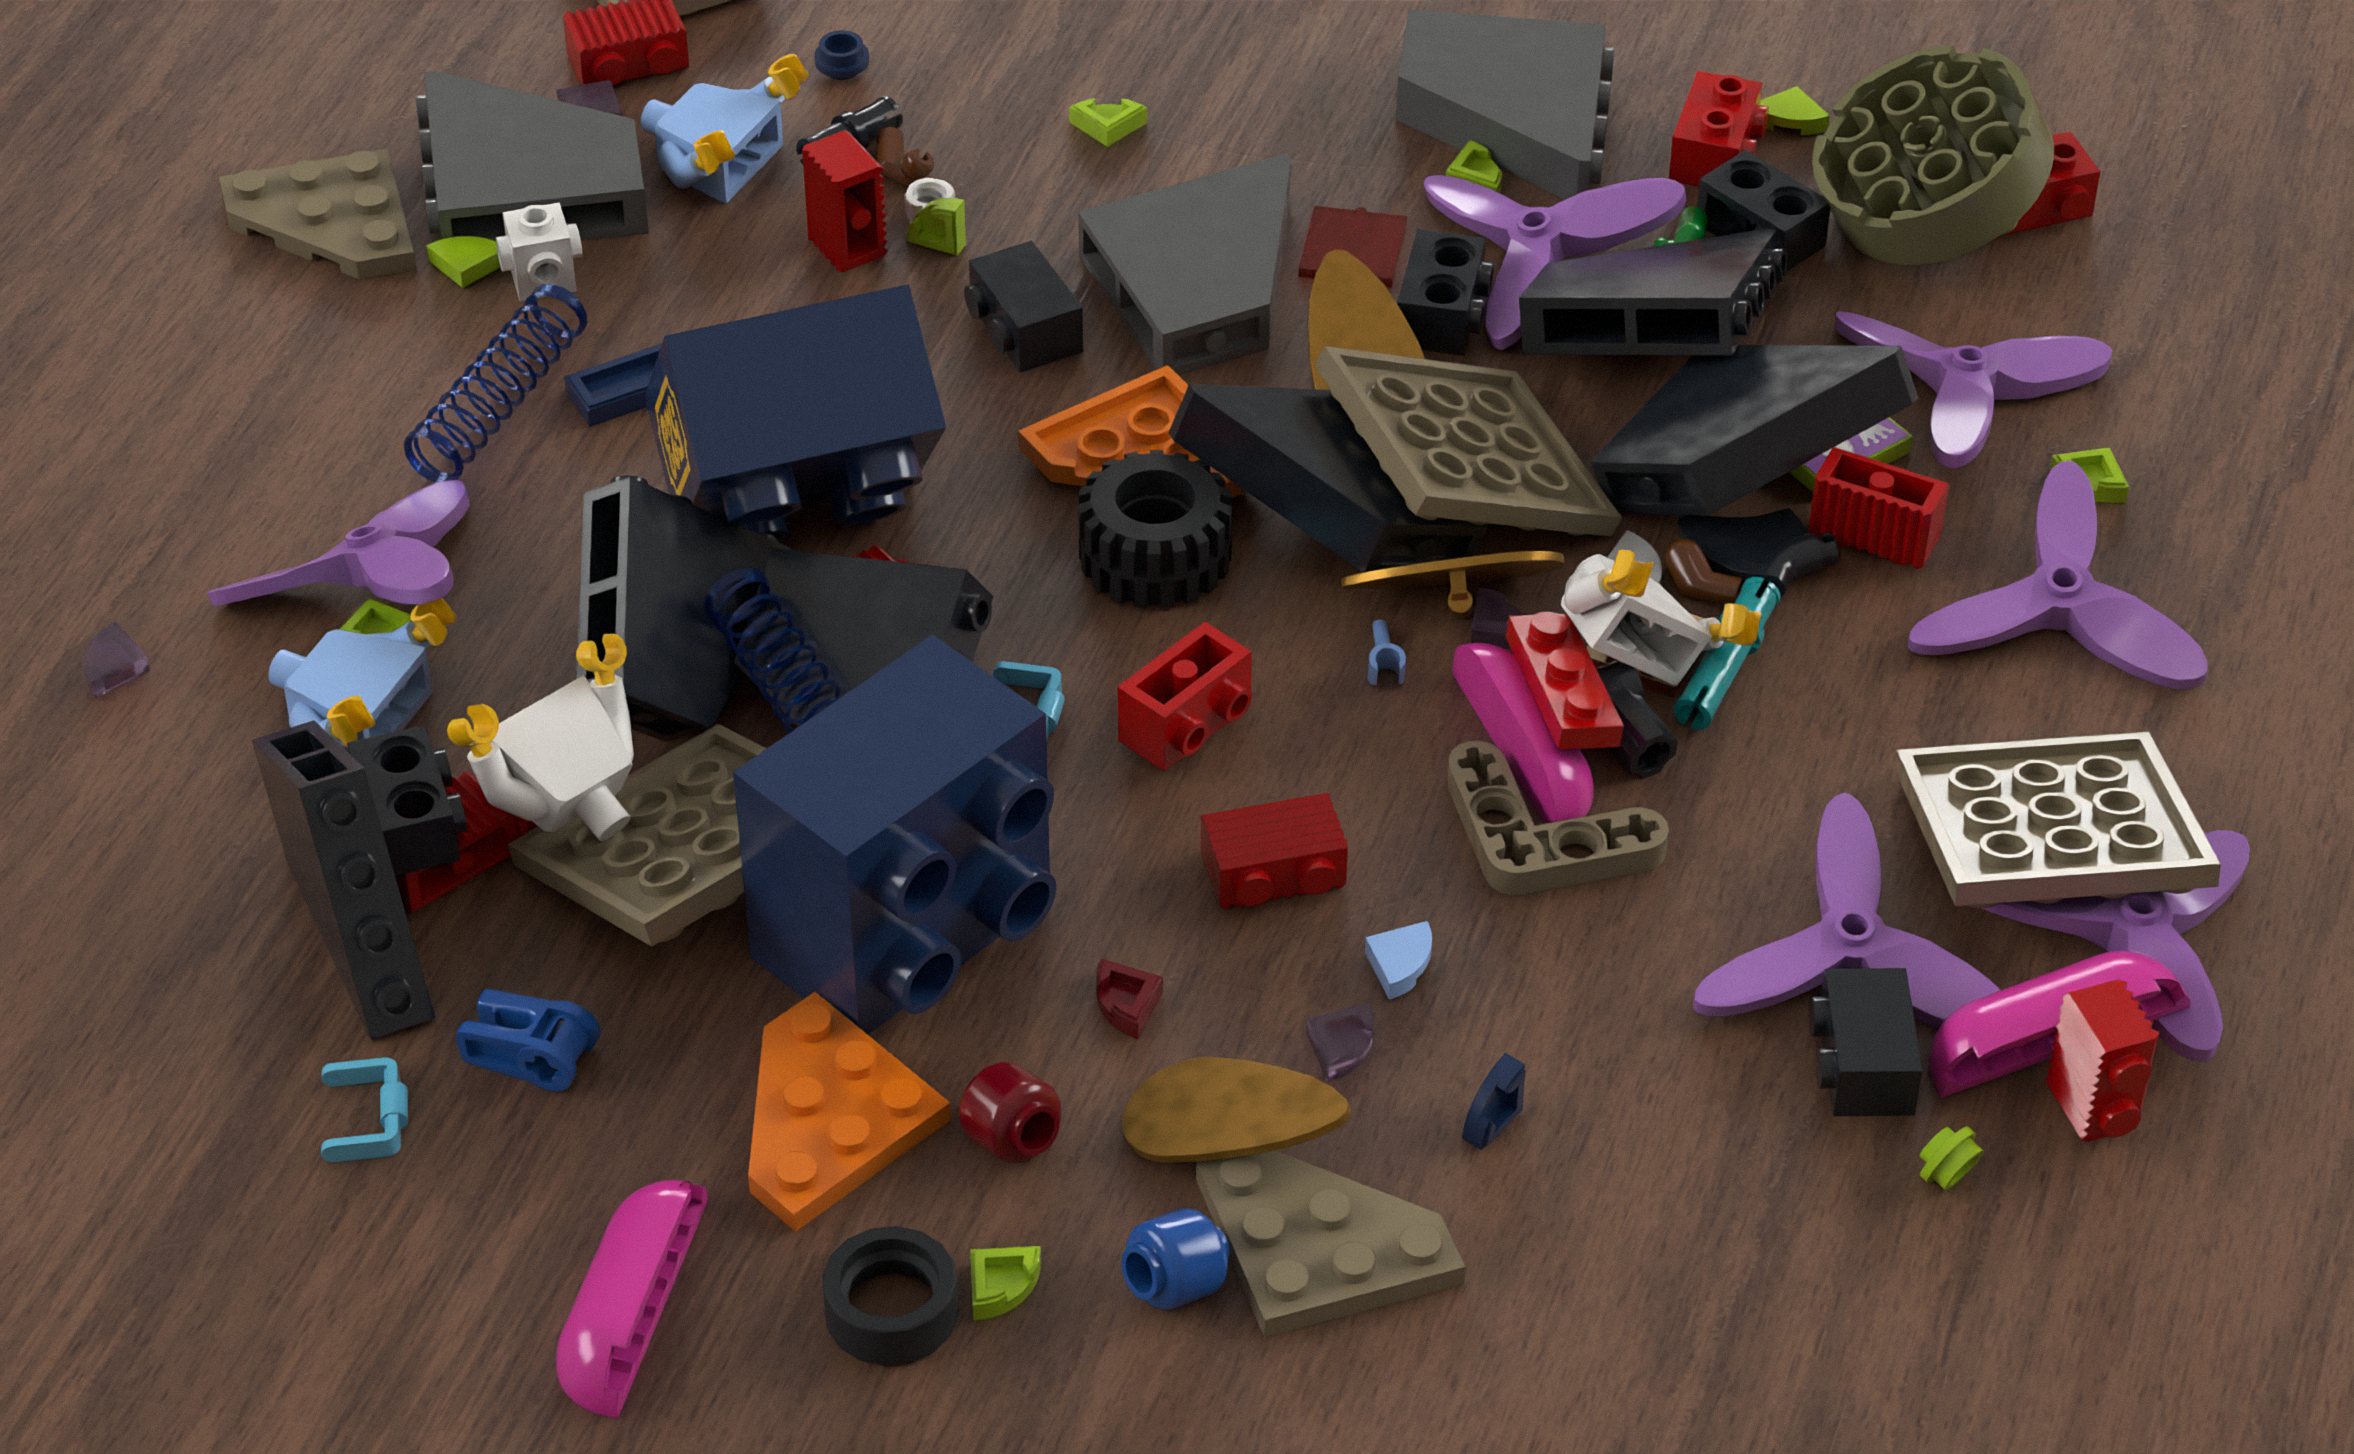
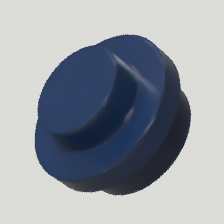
[814,30,869,80]

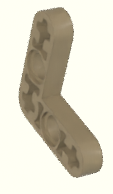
[1447,741,1669,895]

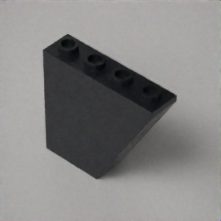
[1519,229,1787,355]
[1591,345,1918,516]
[1168,384,1488,573]
[577,475,796,742]
[734,548,994,726]
[252,720,435,1040]

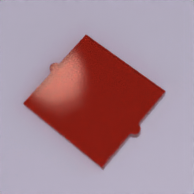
[1299,206,1407,288]

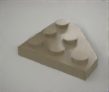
[219,149,417,280]
[1196,1151,1466,1338]

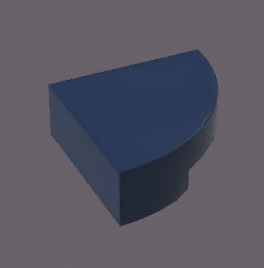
[1462,1053,1526,1150]

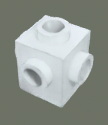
[496,202,583,301]

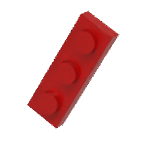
[1505,612,1624,750]

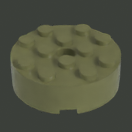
[1812,45,2054,265]

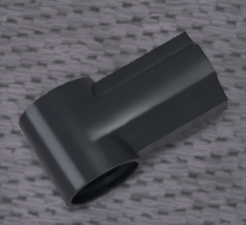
[1596,660,1678,779]

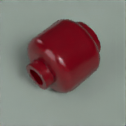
[959,1062,1061,1163]

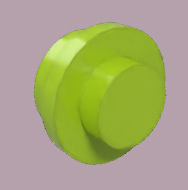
[1919,1126,1984,1191]

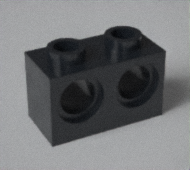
[1697,150,1830,271]
[1397,229,1494,356]
[347,725,467,876]

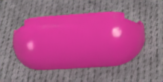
[1452,643,1594,824]
[1929,951,2191,1099]
[556,1180,709,1419]

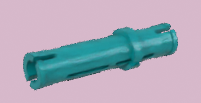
[1673,577,1781,730]

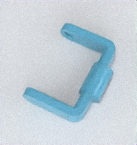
[993,661,1065,740]
[321,1057,408,1162]

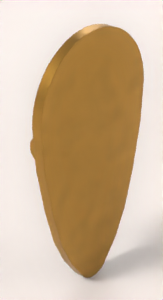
[1308,250,1425,390]
[1341,551,1564,619]
[1122,1057,1351,1163]

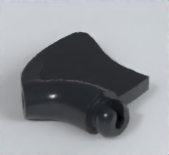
[1677,508,1841,597]

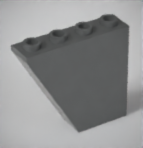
[1396,9,1615,200]
[415,71,649,241]
[1078,153,1291,375]

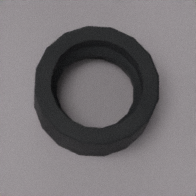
[822,1226,959,1366]

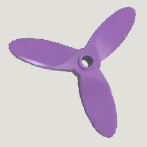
[1424,175,1687,350]
[1834,311,2112,468]
[1907,460,2208,689]
[207,480,470,606]
[1693,793,2001,1028]
[1982,830,2250,1062]

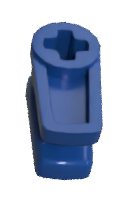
[456,989,601,1092]

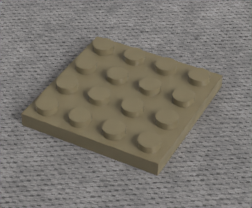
[1315,346,1622,537]
[507,724,767,947]
[1895,732,2221,908]

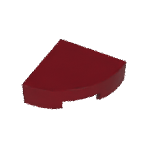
[1096,959,1163,1039]

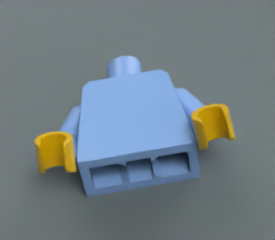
[641,54,809,204]
[268,598,457,753]

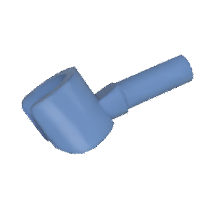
[1367,619,1406,685]

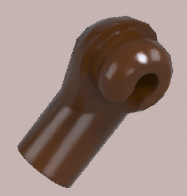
[876,127,934,188]
[1665,539,1743,606]

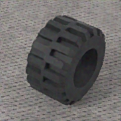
[1078,450,1232,608]

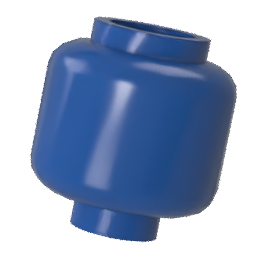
[1121,1208,1229,1311]

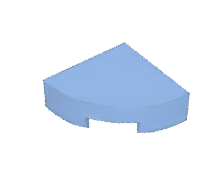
[1365,921,1432,1000]

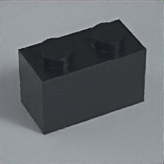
[964,240,1083,373]
[1809,968,1922,1116]

